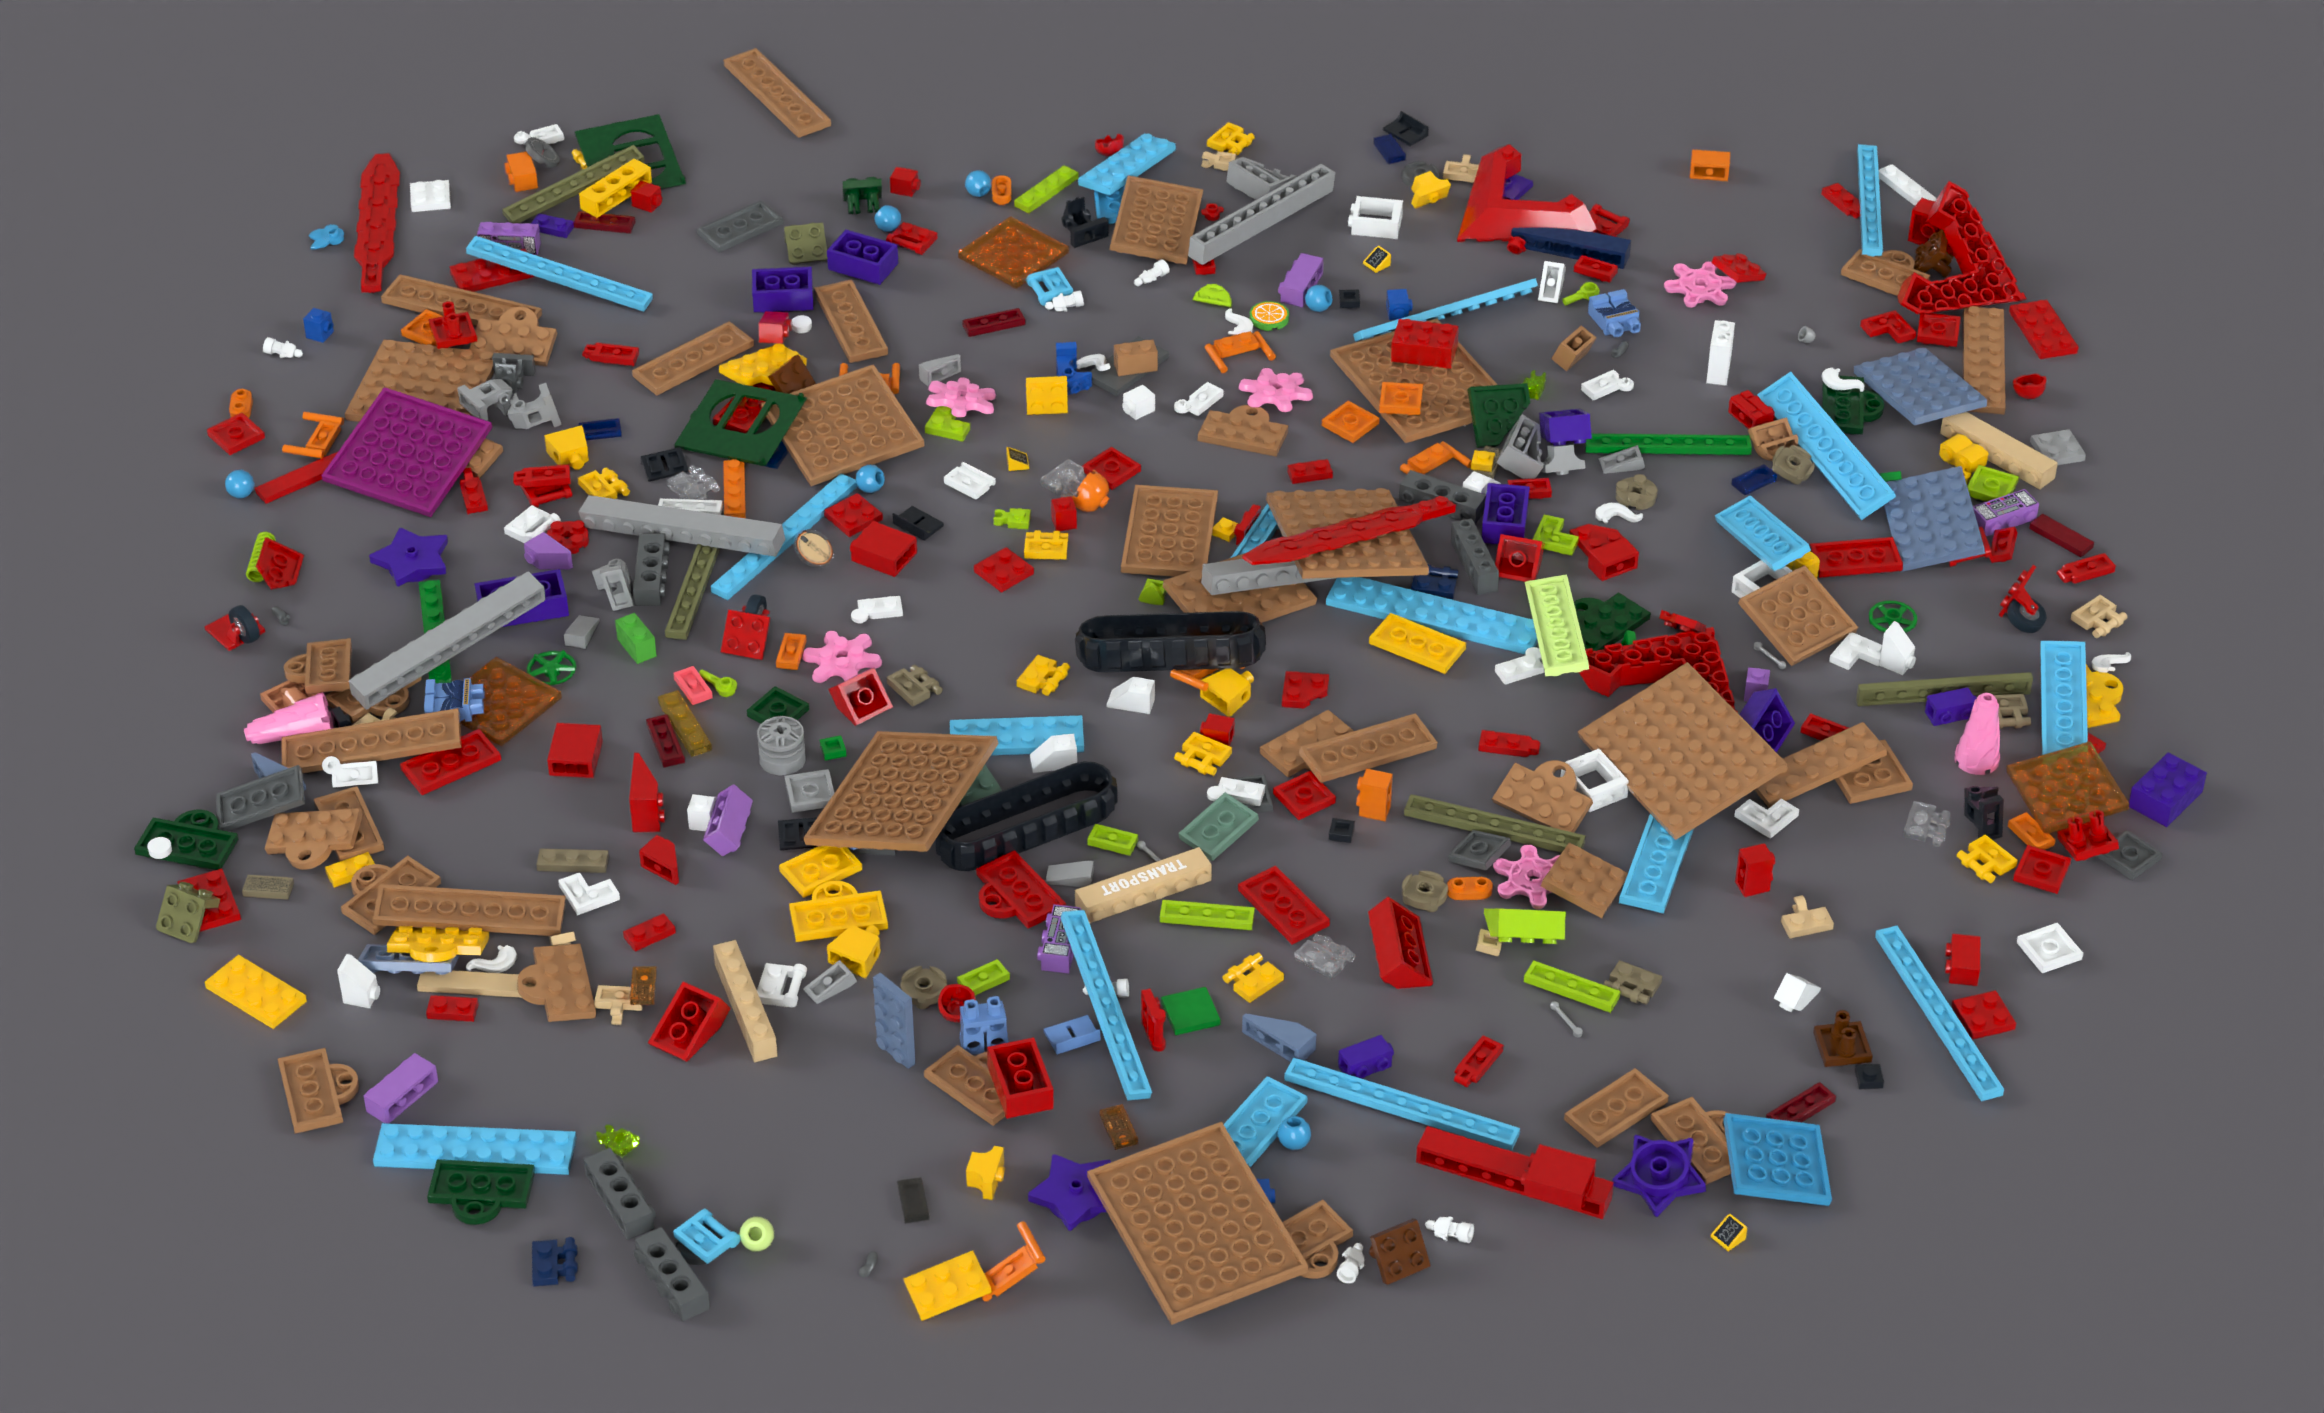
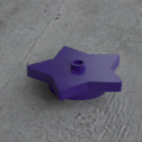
[369,528,448,587]
[1612,1135,1706,1217]
[1028,1154,1111,1231]

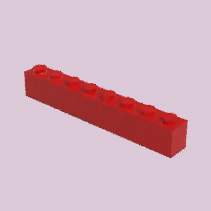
[1416,1126,1614,1219]

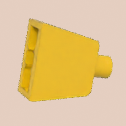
[544,425,589,470]
[1200,668,1254,717]
[827,925,881,979]

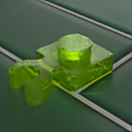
[1522,370,1546,400]
[596,1124,640,1157]

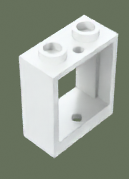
[1348,196,1403,239]
[1706,320,1735,386]
[1732,560,1792,598]
[1560,749,1629,812]

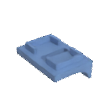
[1044,1015,1101,1054]

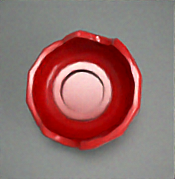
[1095,134,1124,157]

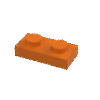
[776,633,807,670]
[2007,812,2055,850]

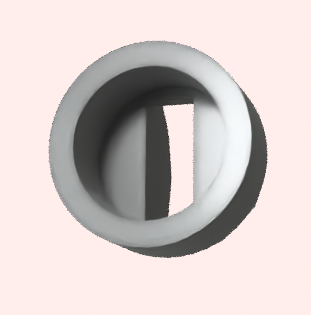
[1798,326,1815,343]

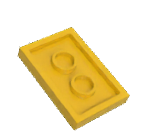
[779,846,862,898]
[903,1250,992,1321]

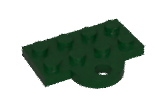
[1822,376,1884,435]
[1574,592,1651,651]
[134,809,239,870]
[427,1159,535,1225]

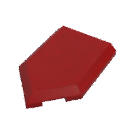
[256,537,304,590]

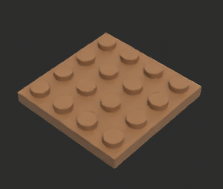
[1738,565,1858,666]

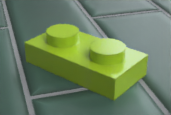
[1087,824,1138,856]
[957,959,1010,995]

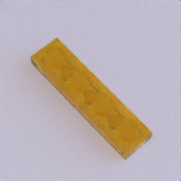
[658,690,712,757]

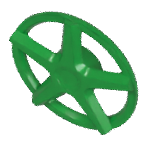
[1868,601,1917,633]
[527,650,576,685]

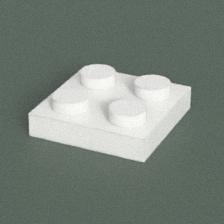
[410,180,451,212]
[2017,922,2083,973]

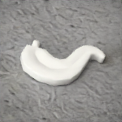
[1225,309,1253,336]
[1077,354,1111,371]
[1822,368,1864,392]
[1595,503,1643,524]
[2092,652,2131,673]
[466,945,517,973]

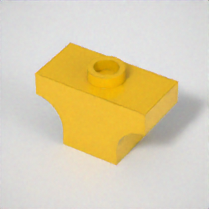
[1411,171,1451,209]
[966,1146,1005,1200]

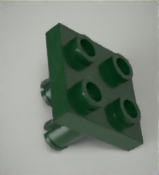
[843,177,882,214]

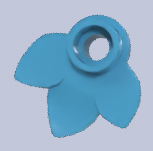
[309,224,344,249]

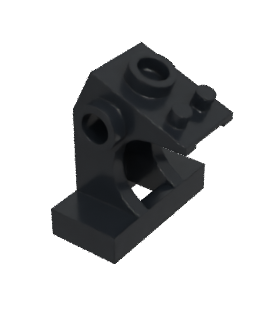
[1062,197,1108,248]
[1964,786,2004,840]

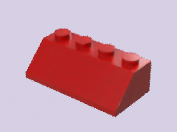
[1368,896,1433,989]

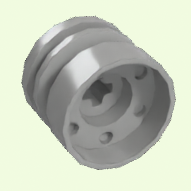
[757,716,806,776]

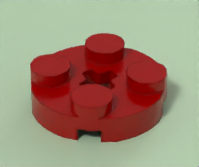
[546,520,589,555]

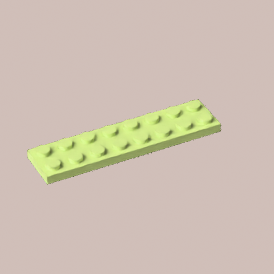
[1525,574,1589,677]

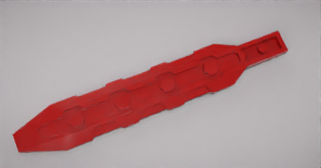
[354,153,400,293]
[1242,496,1456,565]

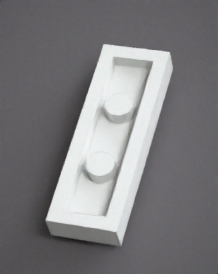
[658,498,723,515]

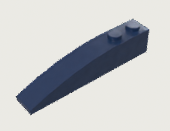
[1511,227,1631,269]

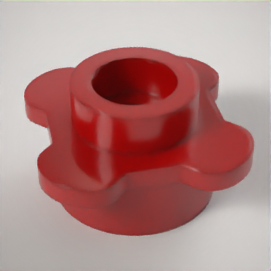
[1201,203,1224,221]
[1507,236,1526,254]

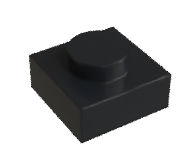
[1339,289,1360,309]
[331,707,352,728]
[1329,818,1355,843]
[1855,1064,1884,1089]

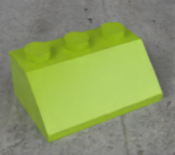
[1484,909,1566,944]

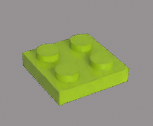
[1967,465,2019,502]

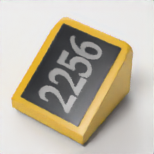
[1363,246,1391,273]
[1006,447,1029,471]
[1711,1214,1747,1252]

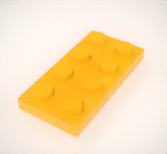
[1369,613,1466,674]
[205,954,307,1029]

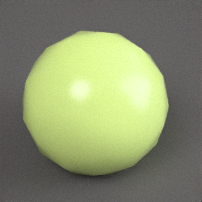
[740,1216,774,1252]

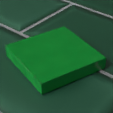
[1161,987,1221,1035]

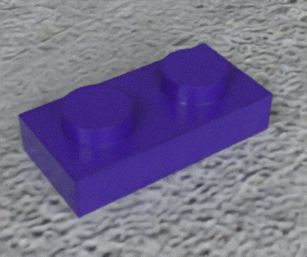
[531,213,574,238]

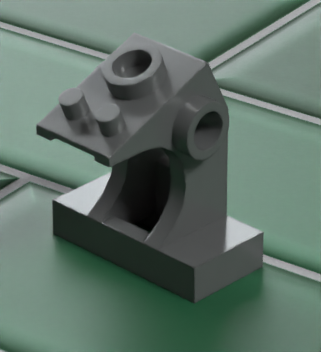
[492,353,536,393]

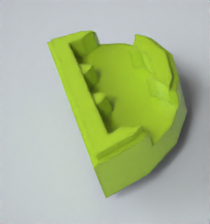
[1193,284,1232,308]

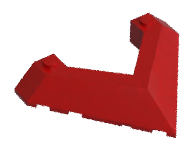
[1457,144,1597,242]
[1897,181,2027,314]
[1579,627,1738,713]

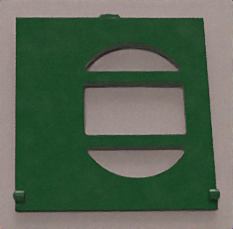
[574,114,686,189]
[674,379,807,466]

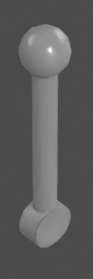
[1754,642,1786,669]
[1137,841,1161,862]
[1550,1001,1583,1037]

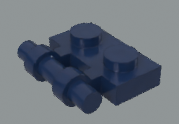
[1411,564,1459,600]
[532,1237,578,1287]

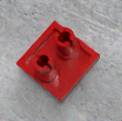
[428,301,477,349]
[2057,810,2119,862]

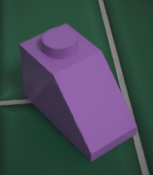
[524,532,573,569]
[1744,667,1770,702]

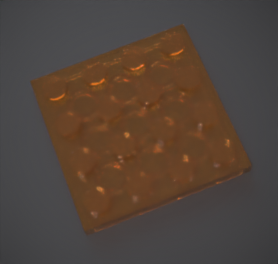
[958,216,1069,289]
[460,657,562,746]
[2007,741,2129,835]

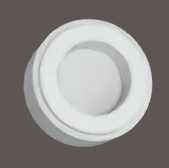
[792,315,812,333]
[148,837,172,859]

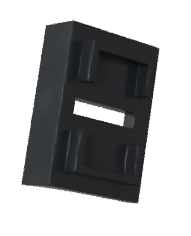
[1383,111,1429,146]
[641,447,689,482]
[893,506,944,541]
[778,817,818,850]

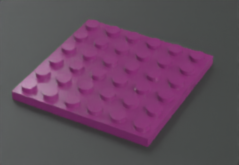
[321,387,493,517]

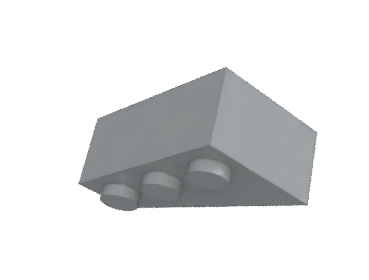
[1226,157,1297,200]
[1496,414,1543,479]

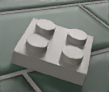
[2030,429,2086,465]
[784,769,834,813]

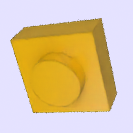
[1471,450,1495,472]
[1212,517,1238,542]

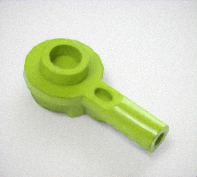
[1562,282,1599,306]
[699,669,737,697]

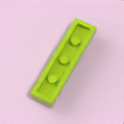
[1014,165,1079,213]
[1160,900,1255,930]
[1524,960,1621,1013]

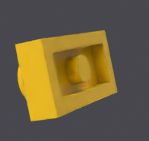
[325,852,375,888]

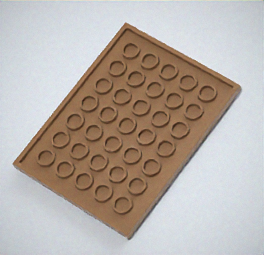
[1330,318,1497,443]
[1266,488,1429,579]
[1578,662,1788,840]
[804,731,999,852]
[1087,1122,1309,1325]

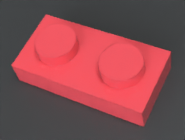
[674,666,713,705]

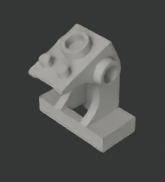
[457,379,513,421]
[508,383,562,429]
[592,559,634,611]

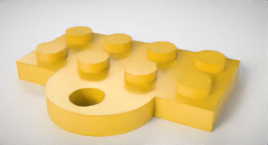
[719,344,807,386]
[2086,664,2123,728]
[789,881,888,942]
[387,926,489,962]

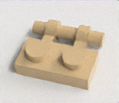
[2071,595,2127,638]

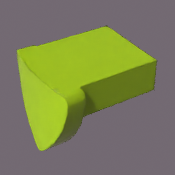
[1139,578,1167,605]

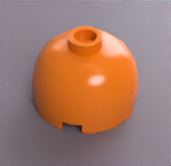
[1072,470,1110,512]

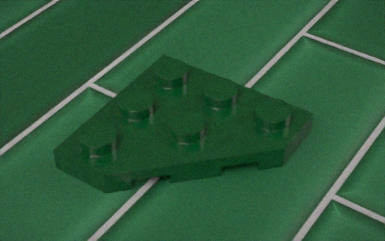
[1467,383,1531,448]

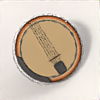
[794,529,834,568]

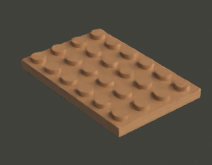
[1110,175,1203,265]
[1121,485,1218,577]
[1163,553,1317,623]

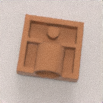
[260,680,316,713]

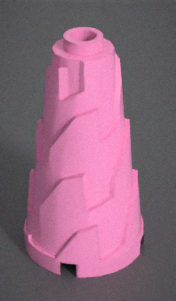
[244,692,334,744]
[1954,693,2000,775]

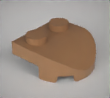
[1748,417,1798,461]

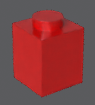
[890,167,921,197]
[631,181,662,213]
[1051,496,1077,531]
[1200,713,1235,746]

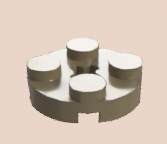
[1772,445,1815,485]
[1616,474,1658,510]
[1402,871,1448,912]
[900,966,947,1009]

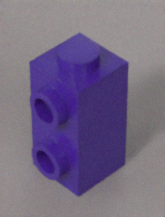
[1925,687,1977,726]
[1338,1035,1394,1079]

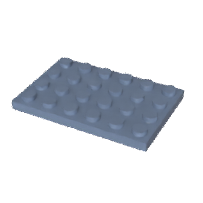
[1854,348,1987,425]
[1884,466,1985,572]

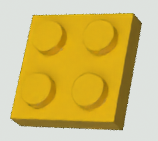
[1026,376,1068,415]

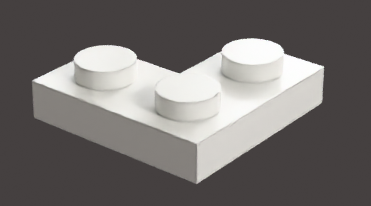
[1829,632,1882,670]
[1734,799,1799,838]
[558,872,620,915]

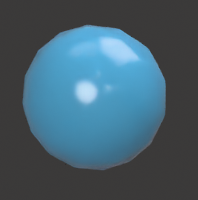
[965,170,992,197]
[874,205,902,232]
[1305,284,1332,312]
[856,464,885,493]
[225,469,255,499]
[1277,1116,1311,1150]

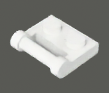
[504,505,561,543]
[757,963,807,1007]

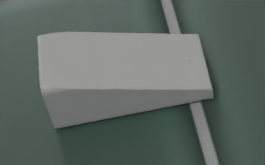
[919,354,961,387]
[1598,445,1645,474]
[564,615,600,649]
[1045,861,1094,887]
[803,960,857,1004]

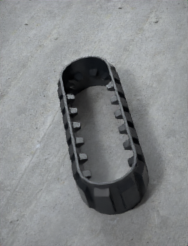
[1075,611,1266,672]
[935,761,1118,871]

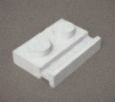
[944,462,995,500]

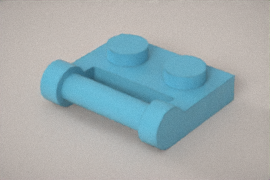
[1026,267,1073,306]
[673,1209,741,1264]

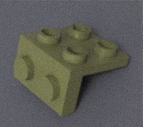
[784,222,827,264]
[156,882,220,943]

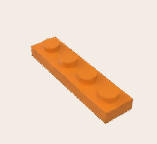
[723,459,746,519]

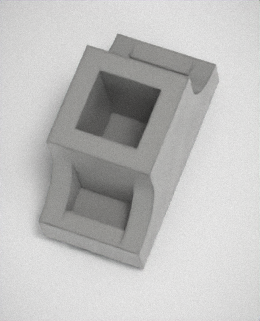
[1540,443,1585,475]

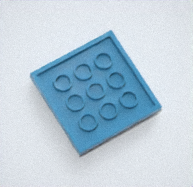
[1723,1113,1832,1206]

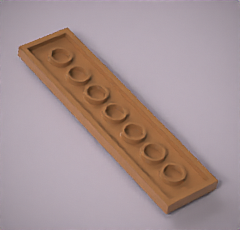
[724,48,831,138]
[381,274,542,326]
[1963,306,2006,415]
[282,708,461,774]
[373,884,566,936]

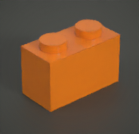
[1690,149,1730,181]
[504,152,538,192]
[1356,768,1393,821]

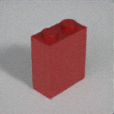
[850,521,917,577]
[547,723,603,778]
[1521,1144,1596,1211]

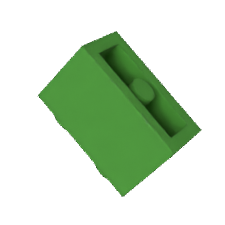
[615,612,657,664]

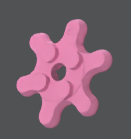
[1664,261,1737,308]
[1239,368,1313,412]
[926,378,996,417]
[802,631,882,683]
[1493,845,1560,910]

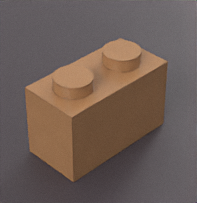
[1551,325,1596,371]
[1114,340,1158,376]

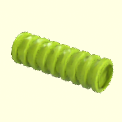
[246,532,276,582]

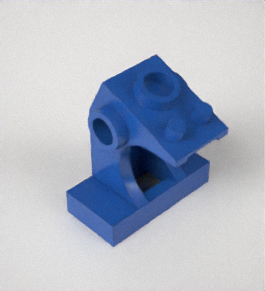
[1056,342,1092,396]

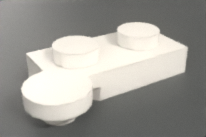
[514,124,564,147]
[1581,370,1634,401]
[1174,382,1223,416]
[851,596,903,624]
[1495,647,1544,685]
[322,756,379,788]
[1207,777,1265,806]

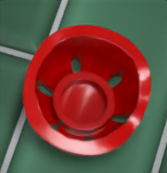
[2013,373,2047,399]
[938,984,975,1023]

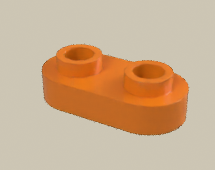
[992,175,1011,205]
[229,388,253,418]
[1447,877,1493,900]

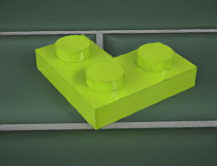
[925,406,971,442]
[1532,514,1579,556]

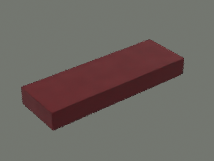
[574,211,635,234]
[962,308,1026,337]
[2029,513,2094,557]
[646,714,685,768]
[1766,1082,1836,1123]

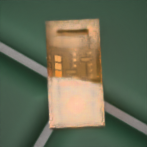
[630,966,657,1005]
[1100,1104,1138,1150]

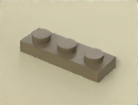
[537,849,609,873]

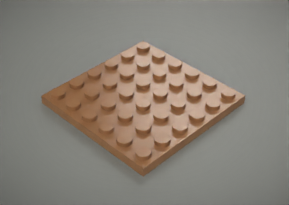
[345,340,494,422]
[761,364,924,486]

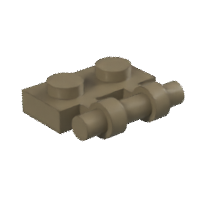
[887,665,943,707]
[1994,694,2031,729]
[1603,960,1662,1005]

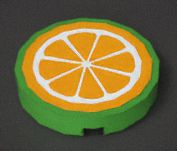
[1250,301,1289,331]

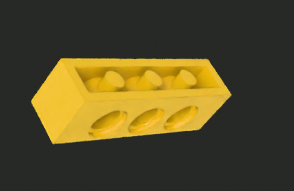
[579,158,652,218]

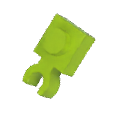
[993,508,1031,529]

